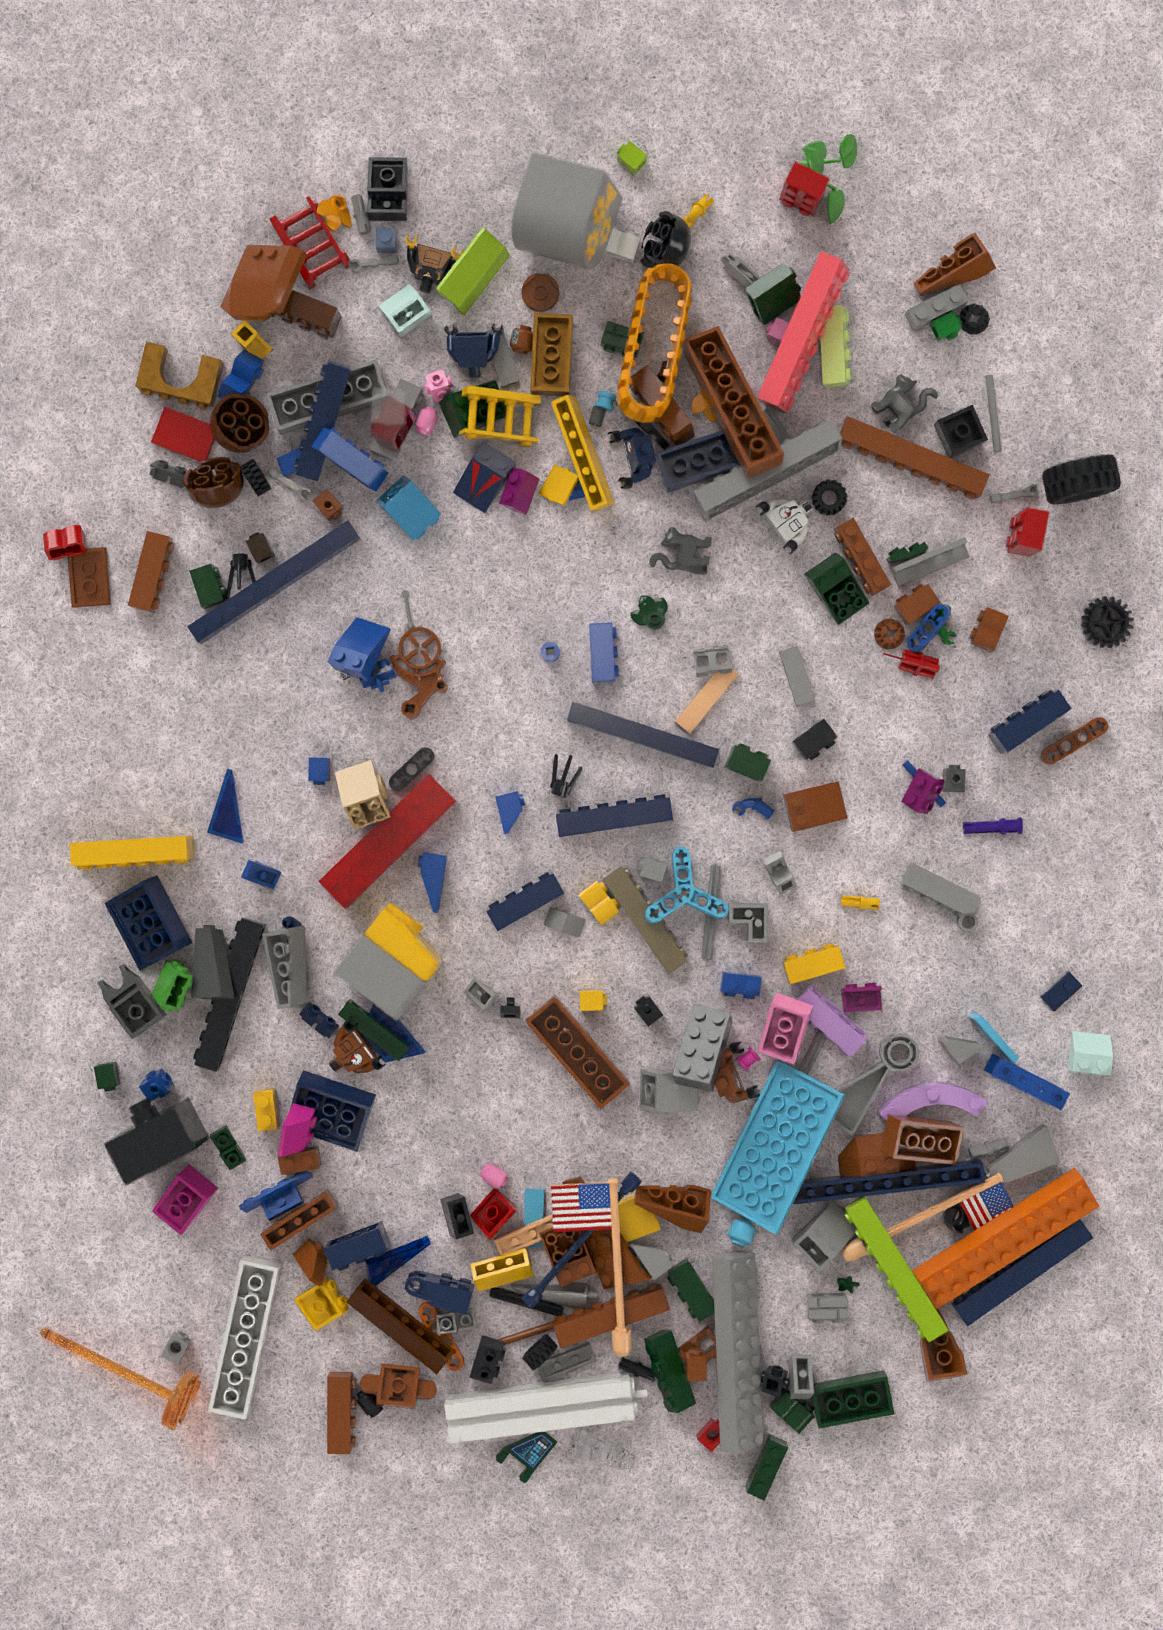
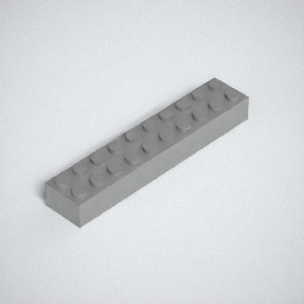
[712,1251,763,1455]

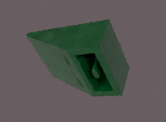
[439,380,506,438]
[804,552,870,625]

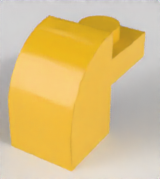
[231,320,273,359]

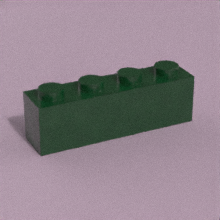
[644,1330,696,1413]

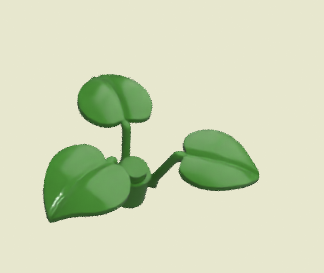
[801,134,857,224]

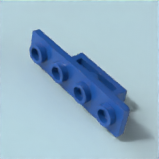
[239,1171,313,1221]

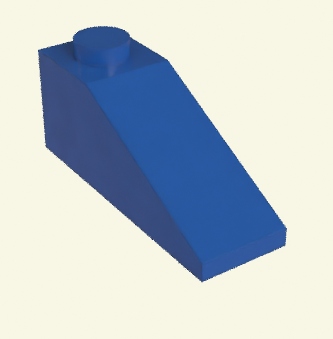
[418,852,447,913]

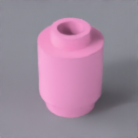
[414,407,439,437]
[479,1163,509,1190]

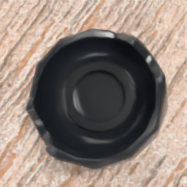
[943,1203,970,1234]

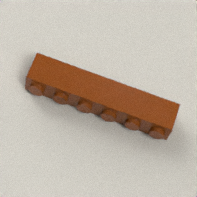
[551,1283,670,1349]

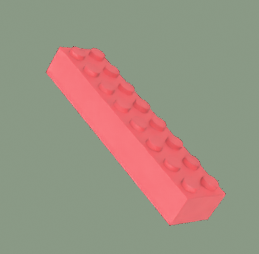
[757,251,850,414]

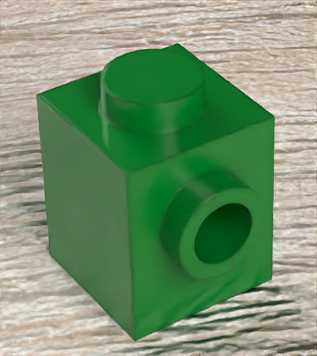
[930,311,962,342]

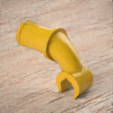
[683,194,714,229]

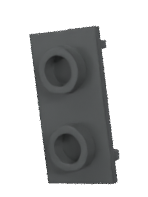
[150,460,187,488]

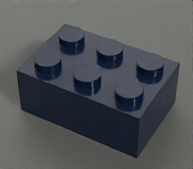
[324,1221,390,1271]

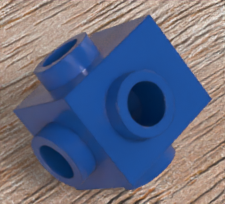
[139,1068,173,1102]

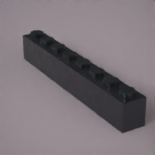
[193,917,266,1072]

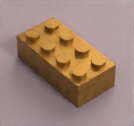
[530,313,573,396]

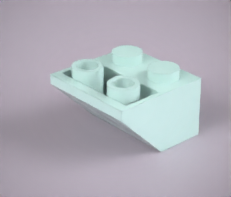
[378,284,432,338]

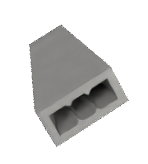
[985,1124,1061,1184]

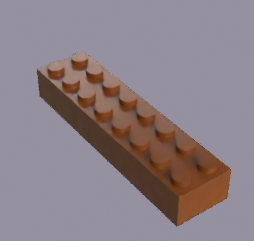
[683,326,784,478]

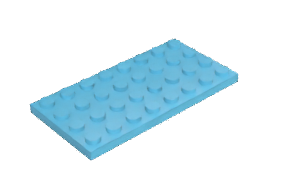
[711,1060,845,1235]

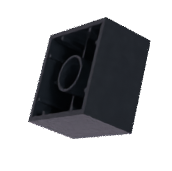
[104,1097,209,1186]

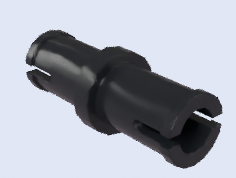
[618,1357,656,1382]

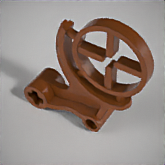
[390,627,448,719]

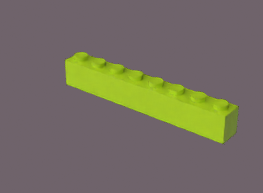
[844,1196,949,1342]

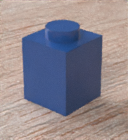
[308,758,330,785]

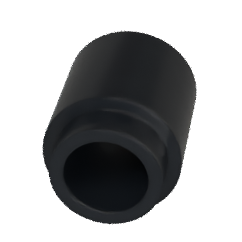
[356,1390,383,1418]

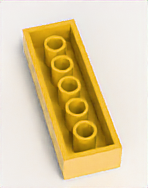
[70,836,194,870]

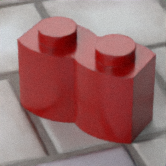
[43,525,86,560]

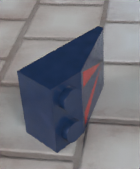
[453,441,516,513]

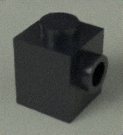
[634,995,663,1027]

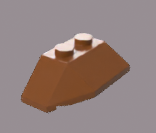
[838,1132,916,1176]

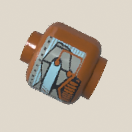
[510,325,533,355]

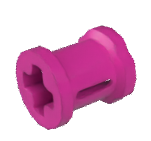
[736,1046,761,1071]

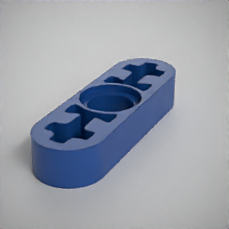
[907,604,951,651]

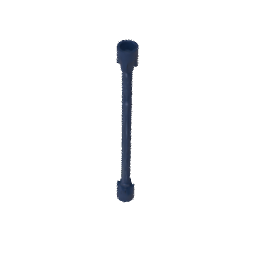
[522,1171,642,1308]

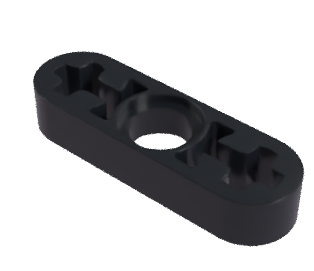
[389,747,435,791]

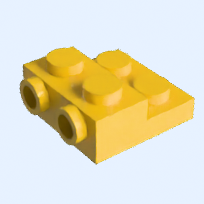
[294,1276,349,1331]

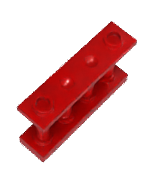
[269,196,350,289]

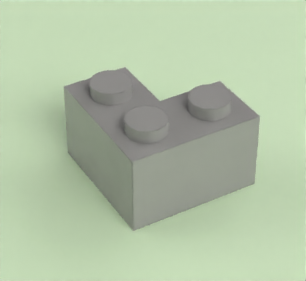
[728,903,768,943]

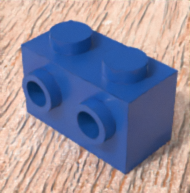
[720,971,762,999]

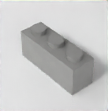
[905,284,968,332]

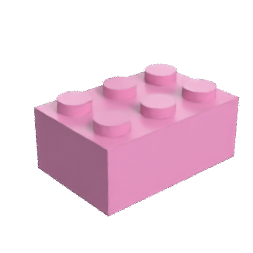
[758,993,814,1064]

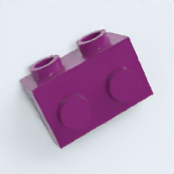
[901,768,945,814]
[841,983,882,1013]

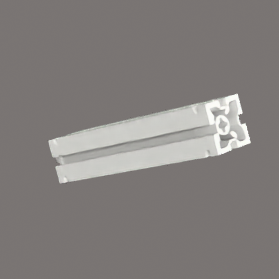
[445,1372,648,1444]

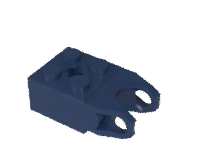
[404,1271,474,1315]

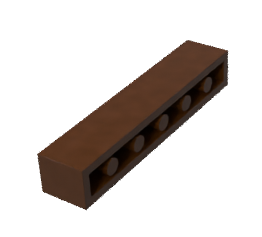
[346,1278,455,1374]

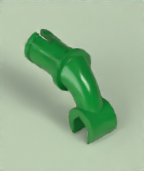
[933,604,957,645]

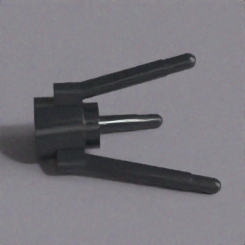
[226,553,256,599]
[550,754,583,798]

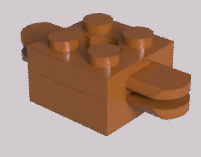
[360,1363,437,1410]

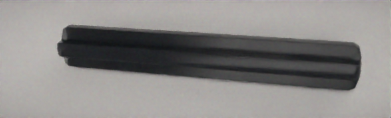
[489,1287,564,1316]

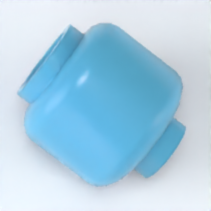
[728,1217,756,1248]

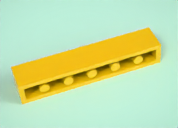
[551,395,615,511]

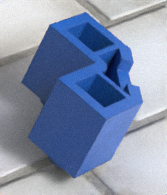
[217,350,264,399]

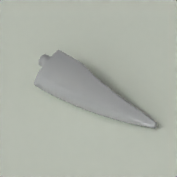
[511,1282,597,1309]

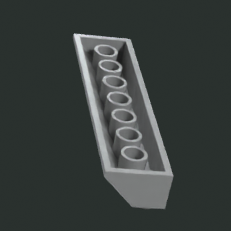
[694,419,842,522]

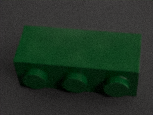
[667,1258,715,1323]
[745,1434,788,1501]

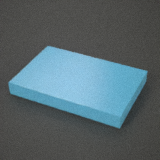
[969,1012,1019,1063]

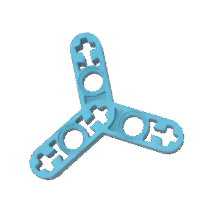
[645,847,729,924]

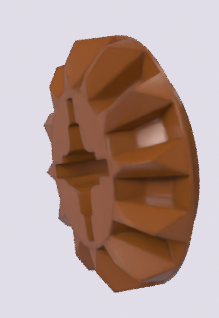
[874,618,905,649]

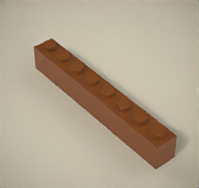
[840,416,990,500]

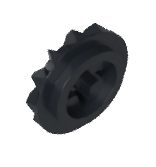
[959,303,990,335]

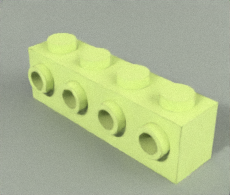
[820,305,852,388]

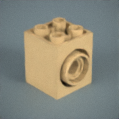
[335,760,391,830]

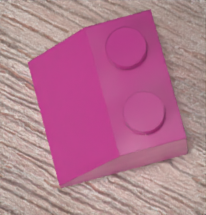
[277,1103,317,1157]

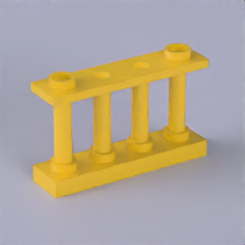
[459,385,541,447]

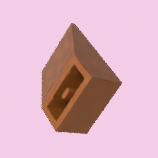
[539,1227,596,1287]

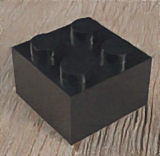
[934,405,988,458]

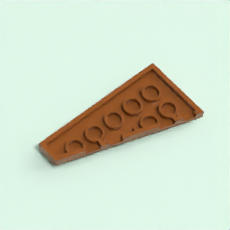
[562,1176,652,1289]

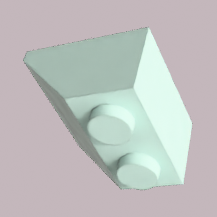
[1068,1031,1113,1076]

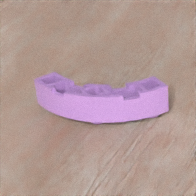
[877,1082,988,1120]

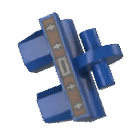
[359,659,396,692]

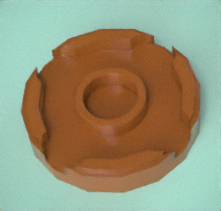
[521,273,559,312]

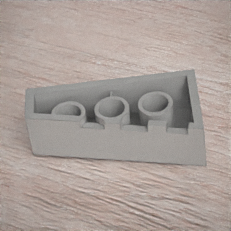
[262,925,307,1009]

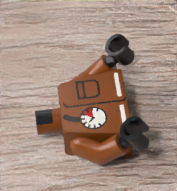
[329,1017,386,1073]
[715,1042,760,1103]

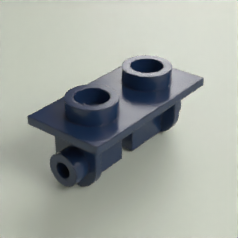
[299,1002,339,1038]

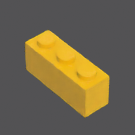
[782,943,846,985]
[470,1248,534,1292]

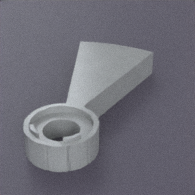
[833,1032,919,1137]

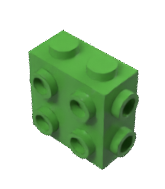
[151,959,193,1012]

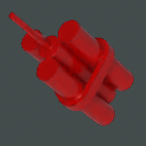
[883,649,940,679]

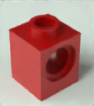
[696,1418,720,1453]

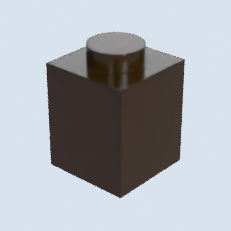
[246,532,275,564]

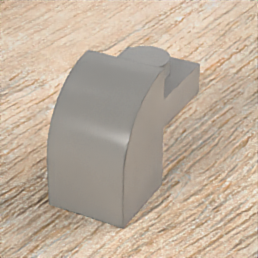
[763,851,797,895]

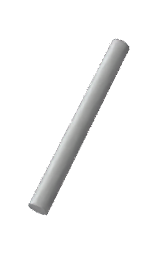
[985,375,1001,452]

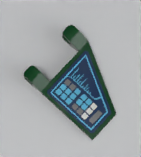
[496,1431,557,1483]

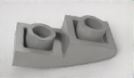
[435,1309,477,1335]

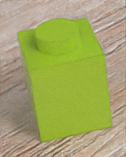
[617,141,648,175]

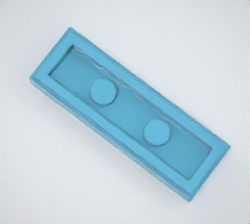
[524,1189,544,1248]

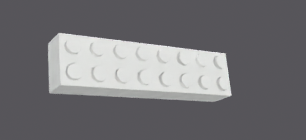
[208,1255,282,1420]

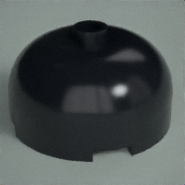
[640,211,691,270]

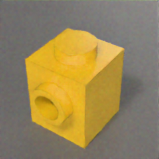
[580,989,607,1011]

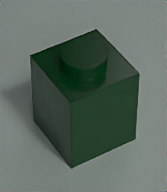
[94,1062,121,1092]

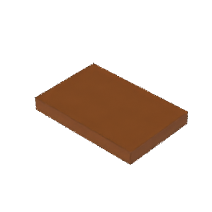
[68,547,111,608]

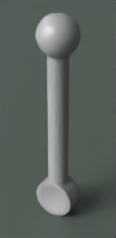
[402,590,414,630]

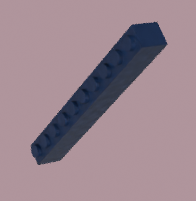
[187,521,361,644]
[793,1159,985,1205]

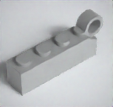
[900,862,982,932]

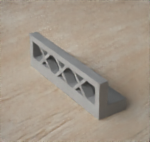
[891,537,970,587]

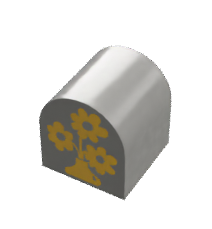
[512,152,623,269]

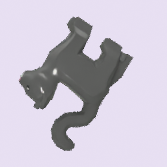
[871,374,938,433]
[649,527,712,575]

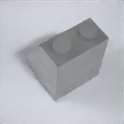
[640,1069,700,1113]

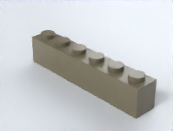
[603,866,688,974]

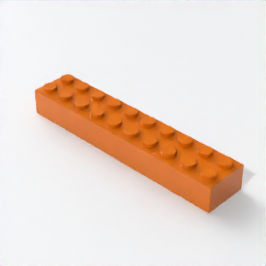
[912,1168,1100,1310]

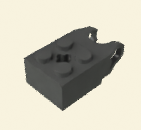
[98,964,167,1039]

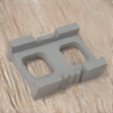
[693,645,732,677]

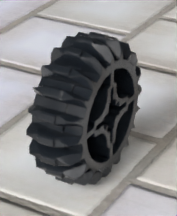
[1081,596,1134,648]

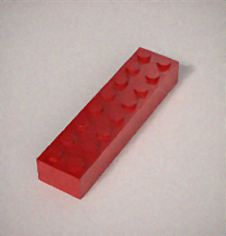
[318,774,457,909]

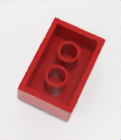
[779,161,830,216]
[1006,507,1050,557]

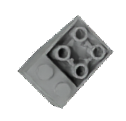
[791,1200,857,1272]

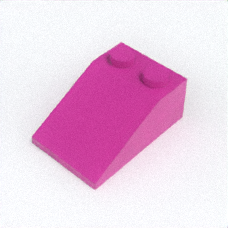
[152,1164,218,1235]

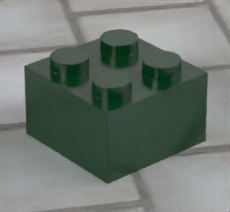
[724,743,771,782]

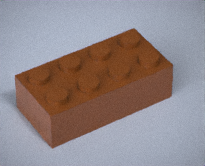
[880,1114,964,1165]

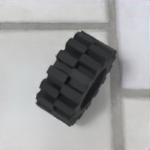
[240,459,271,497]
[812,479,848,516]
[522,1334,558,1370]

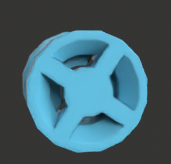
[595,391,616,412]

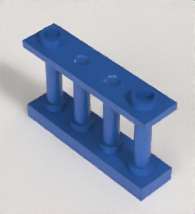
[984,1053,1070,1111]

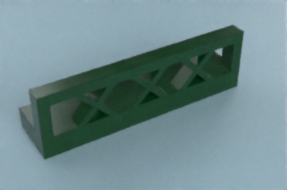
[338,999,411,1061]

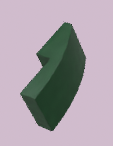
[886,542,929,563]
[210,1125,246,1170]

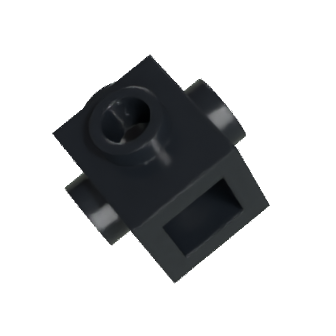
[761,1365,790,1397]

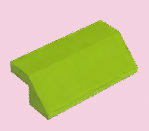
[436,227,510,316]

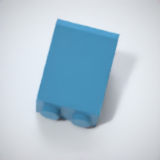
[376,475,441,541]

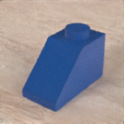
[495,791,525,834]

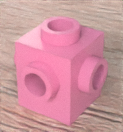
[424,369,453,403]

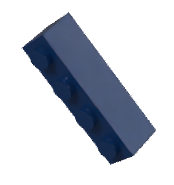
[311,427,389,492]

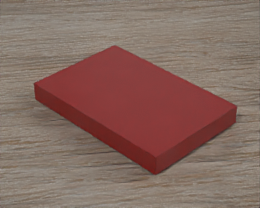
[151,407,215,462]

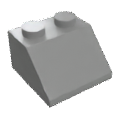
[628,1242,673,1280]

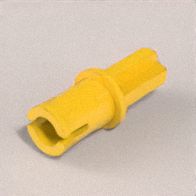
[840,895,880,910]

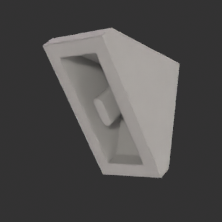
[544,907,586,937]
[464,977,499,1012]

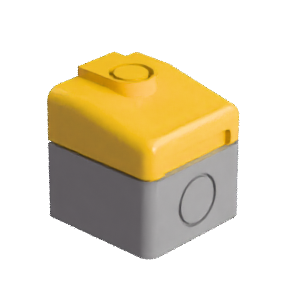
[334,901,442,1020]

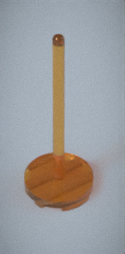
[40,1328,201,1431]

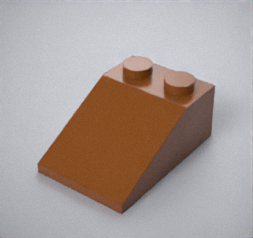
[783,781,847,832]

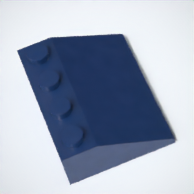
[105,875,192,971]
[290,1070,376,1152]

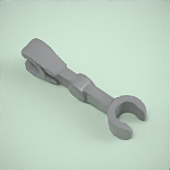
[350,254,399,273]
[267,467,312,501]
[990,484,1039,503]

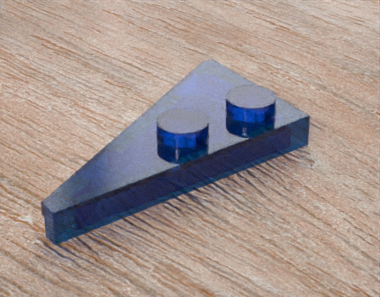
[207,769,244,844]
[365,1236,431,1286]

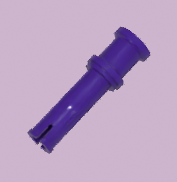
[963,817,1023,835]

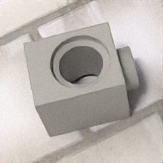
[161,1331,191,1365]

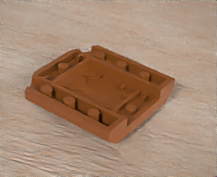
[220,245,307,321]

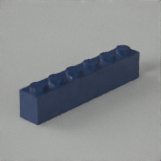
[293,360,351,481]
[556,794,673,837]

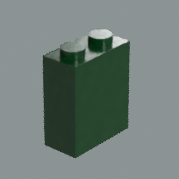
[745,263,801,325]

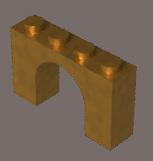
[135,341,224,409]

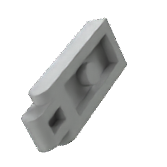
[721,253,760,288]

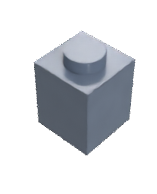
[376,228,397,253]

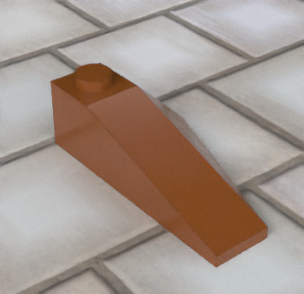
[914,232,996,296]
[634,1185,711,1234]
[918,1308,967,1382]

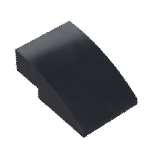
[367,157,408,221]

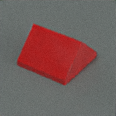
[470,1188,517,1240]

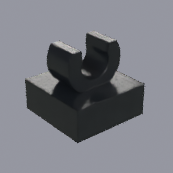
[500,997,520,1019]

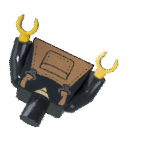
[405,234,464,294]

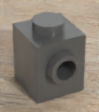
[943,765,966,792]

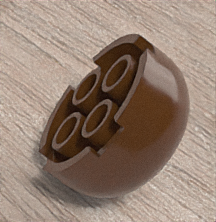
[210,393,270,453]
[183,457,244,508]

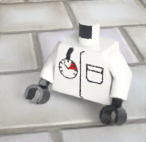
[756,499,813,555]

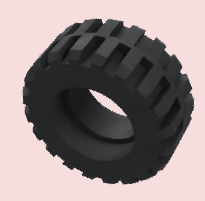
[1042,454,1121,505]

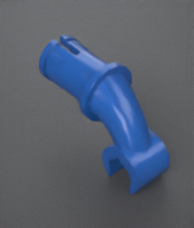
[732,797,775,820]

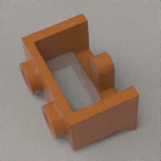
[678,1325,716,1365]

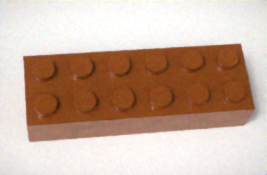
[525,995,630,1109]

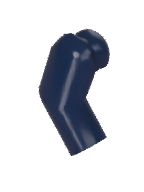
[282,916,302,928]

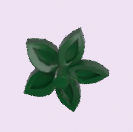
[837,1276,860,1293]

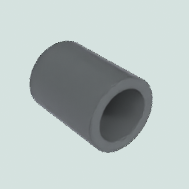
[589,406,606,427]

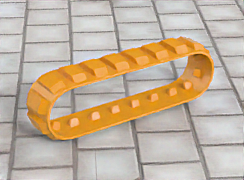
[616,263,693,423]

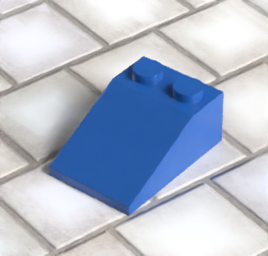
[327,617,391,681]

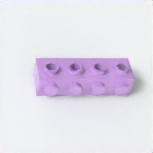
[796,984,868,1057]

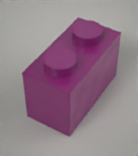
[499,467,540,515]

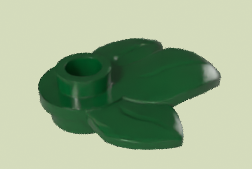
[630,595,668,630]

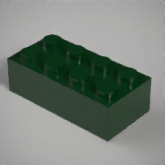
[811,1370,895,1429]

